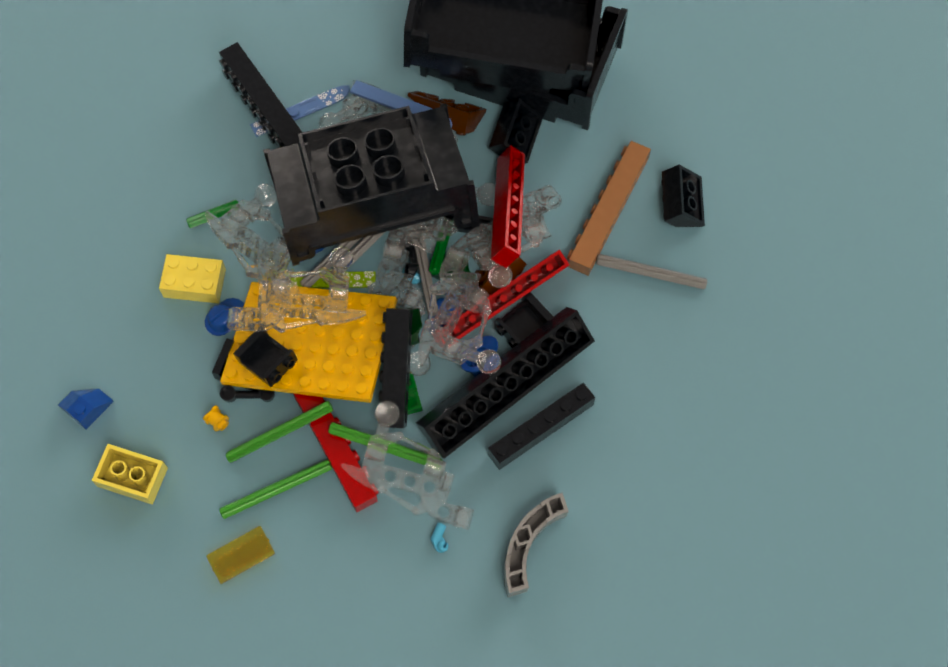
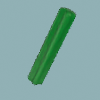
[186,200,240,228]
[429,229,450,275]

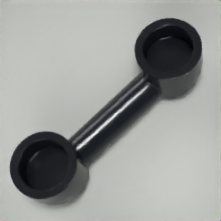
[399,236,419,278]
[220,385,275,402]

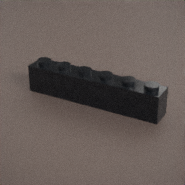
[378,308,413,428]
[488,382,595,470]

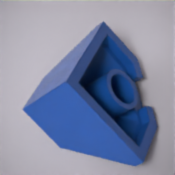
[58,389,114,430]

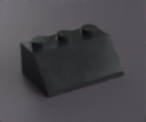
[489,98,543,164]
[661,164,705,227]

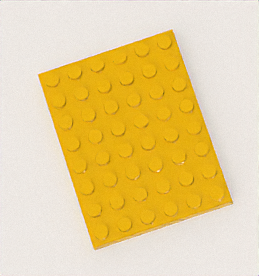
[220,282,397,403]

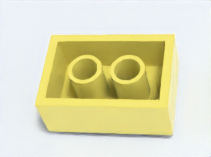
[159,254,226,304]
[92,444,168,505]

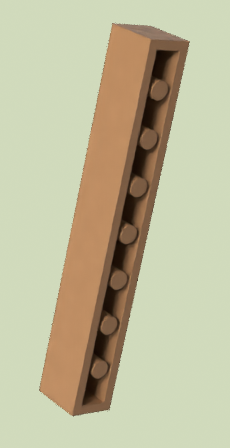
[567,141,651,276]

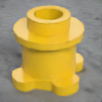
[203,405,229,432]

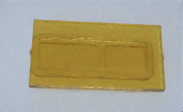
[206,526,275,584]

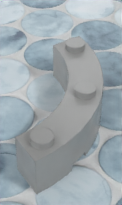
[504,493,569,598]

